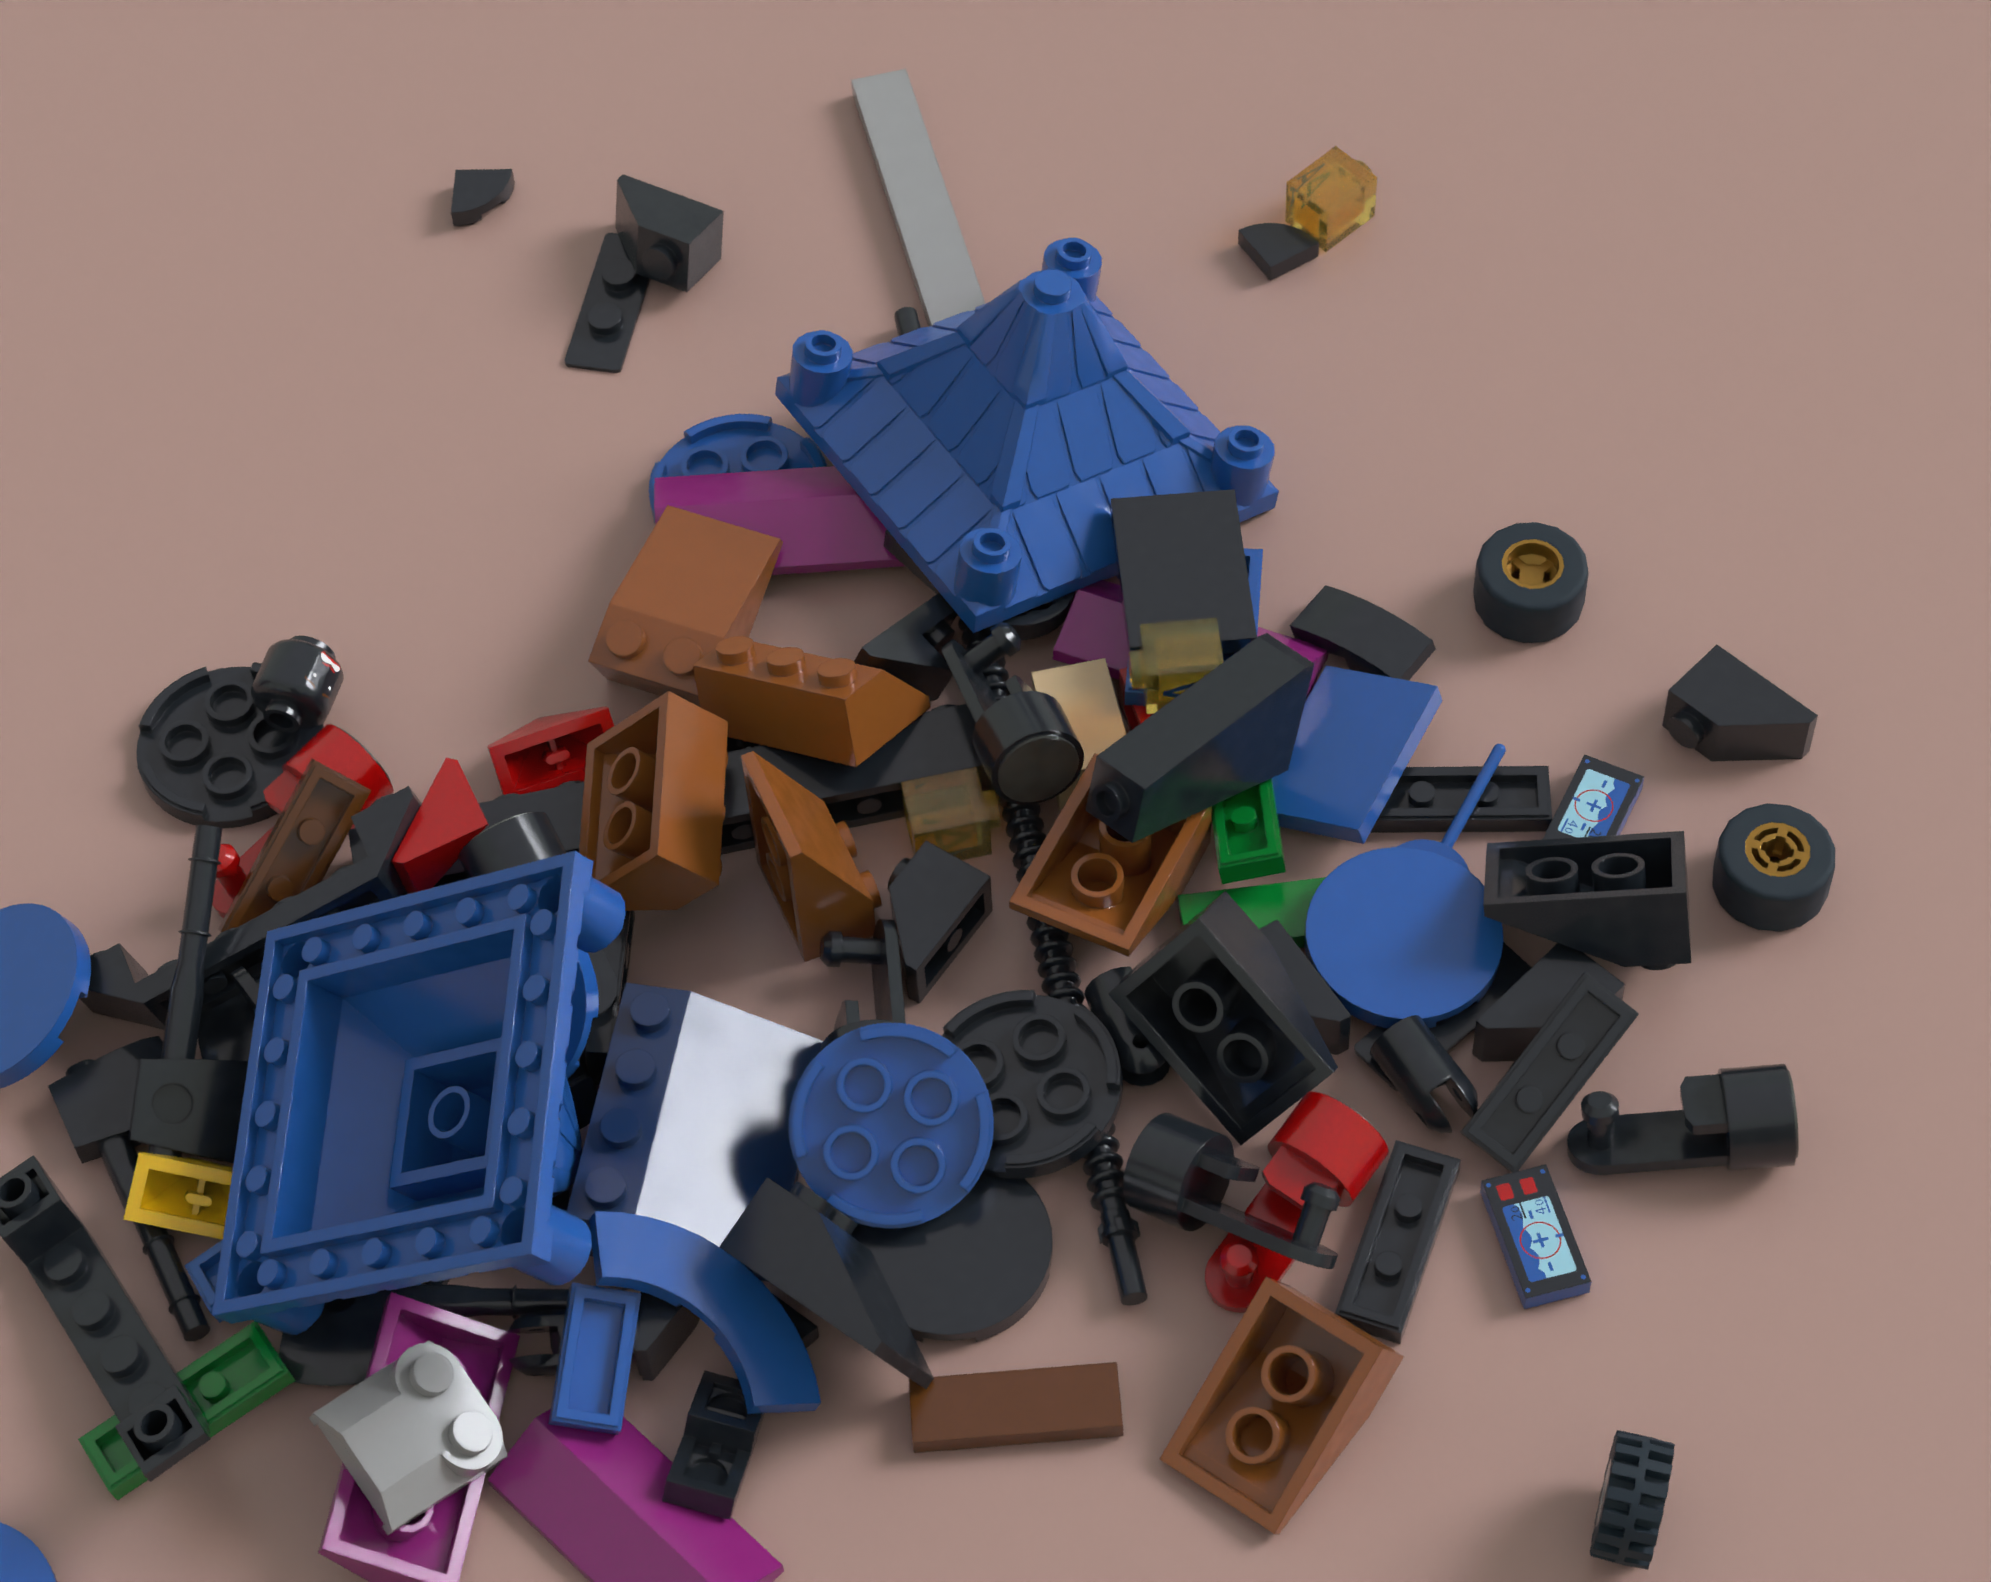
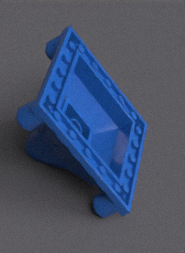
[775,238,1279,633]
[212,851,626,1335]

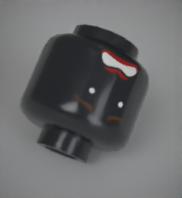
[251,636,344,732]

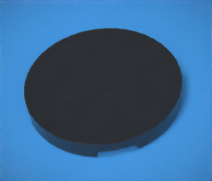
[136,662,324,828]
[942,990,1123,1179]
[851,1173,1053,1342]

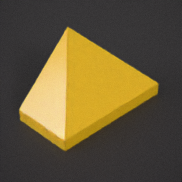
[123,1152,233,1240]

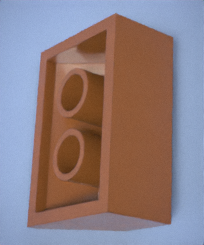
[692,636,931,767]
[579,691,728,911]

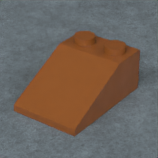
[588,505,783,707]
[741,751,882,962]
[1009,753,1212,957]
[1160,1277,1404,1535]

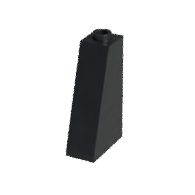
[1085,633,1314,843]

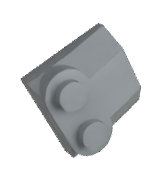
[309,1340,507,1535]

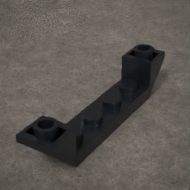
[79,786,422,1030]
[0,1155,211,1482]

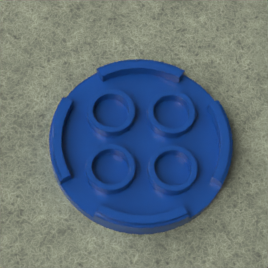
[649,414,827,522]
[1304,847,1503,1028]
[0,903,91,1089]
[789,1023,994,1228]

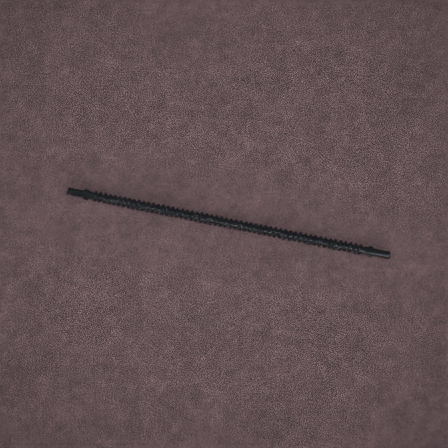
[894,307,1148,1306]

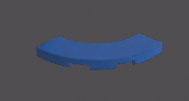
[589,1211,821,1414]

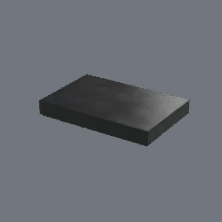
[1111,489,1257,661]

